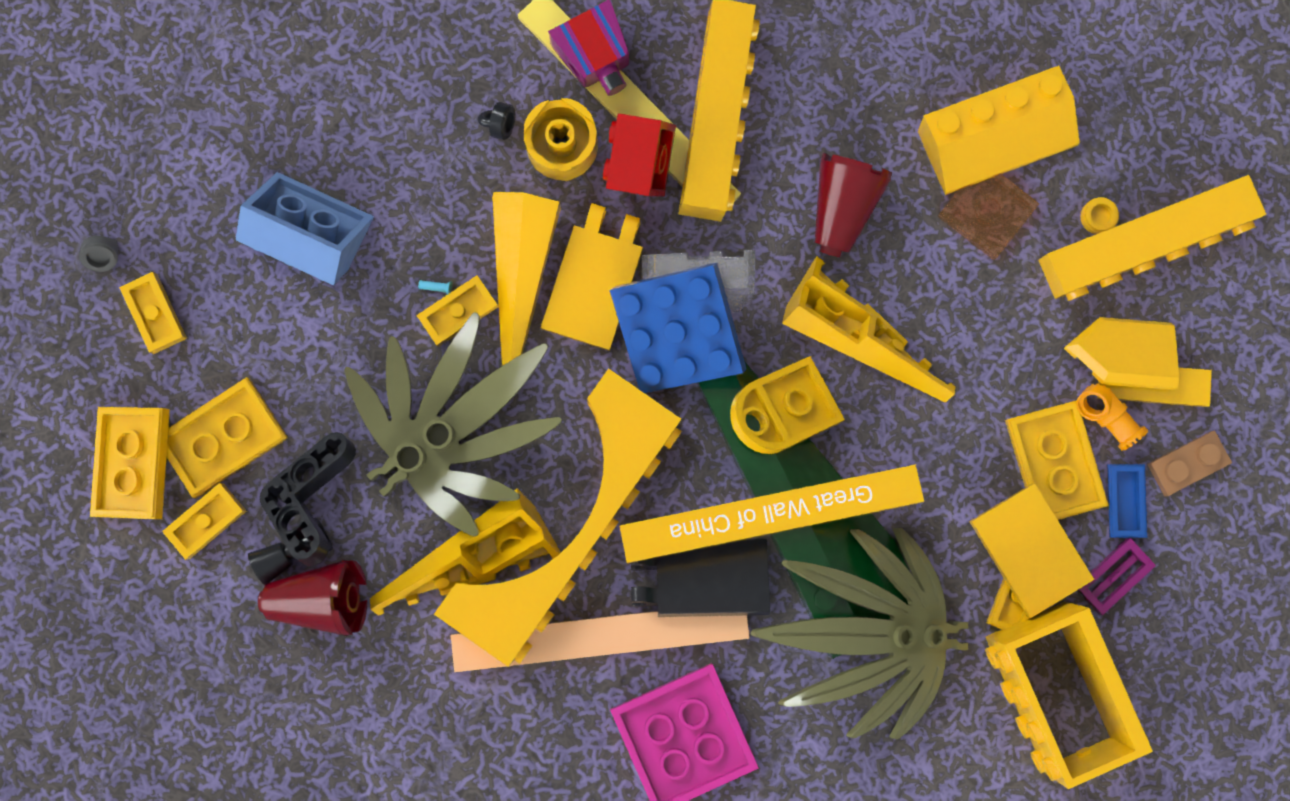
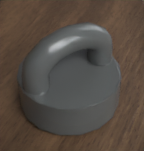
[79,235,118,272]

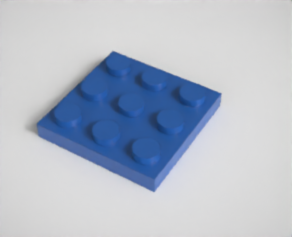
[610,262,746,393]

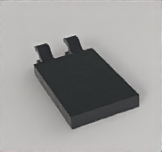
[631,539,770,617]

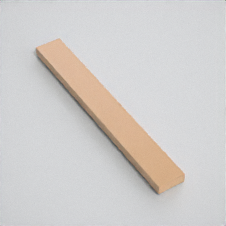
[451,611,750,672]

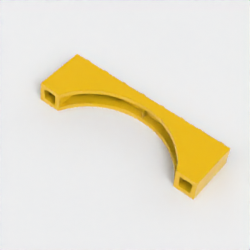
[434,368,682,667]

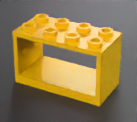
[985,602,1153,789]

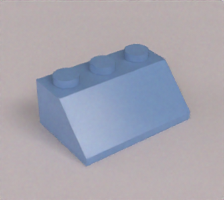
[236,172,374,285]

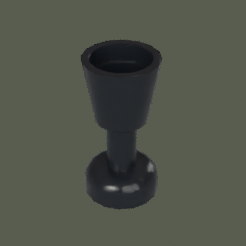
[248,517,333,585]

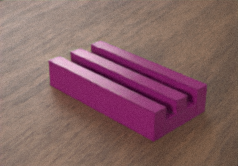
[1077,538,1156,615]

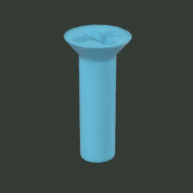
[418,280,453,294]

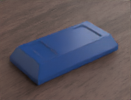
[1107,464,1147,538]

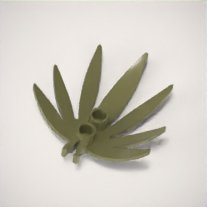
[344,312,562,536]
[751,528,968,739]

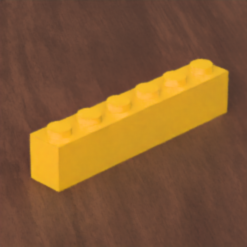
[678,0,760,222]
[1039,175,1267,301]

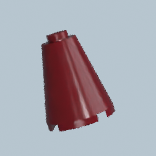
[814,153,892,258]
[258,560,368,636]

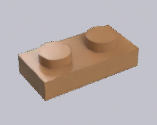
[1147,430,1232,496]

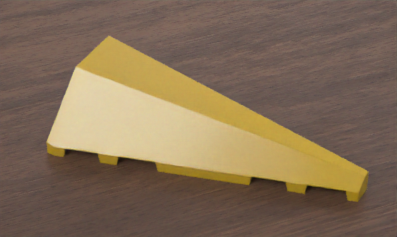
[492,192,561,366]
[782,256,956,402]
[370,488,561,615]

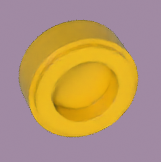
[1080,197,1119,234]

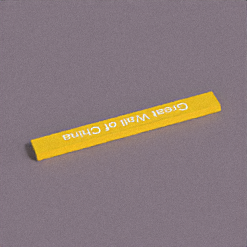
[619,464,924,564]

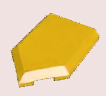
[1064,317,1180,390]

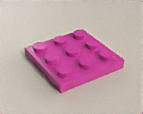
[610,663,759,801]

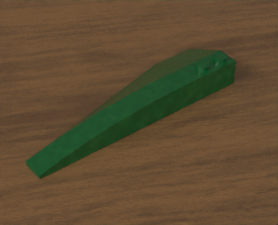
[697,362,910,659]

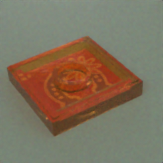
[938,174,1040,260]

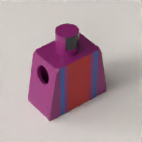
[548,0,629,96]

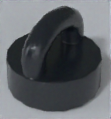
[477,102,516,140]

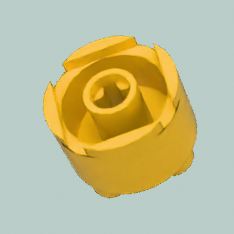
[524,98,598,181]

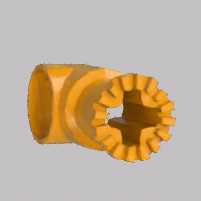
[1076,383,1148,451]

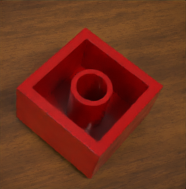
[603,113,676,197]

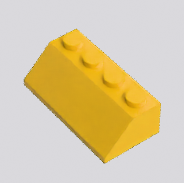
[918,65,1080,195]

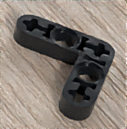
[259,432,356,567]

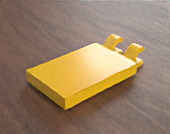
[540,203,643,351]

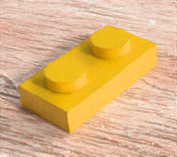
[119,272,187,354]
[416,275,499,347]
[162,483,247,560]

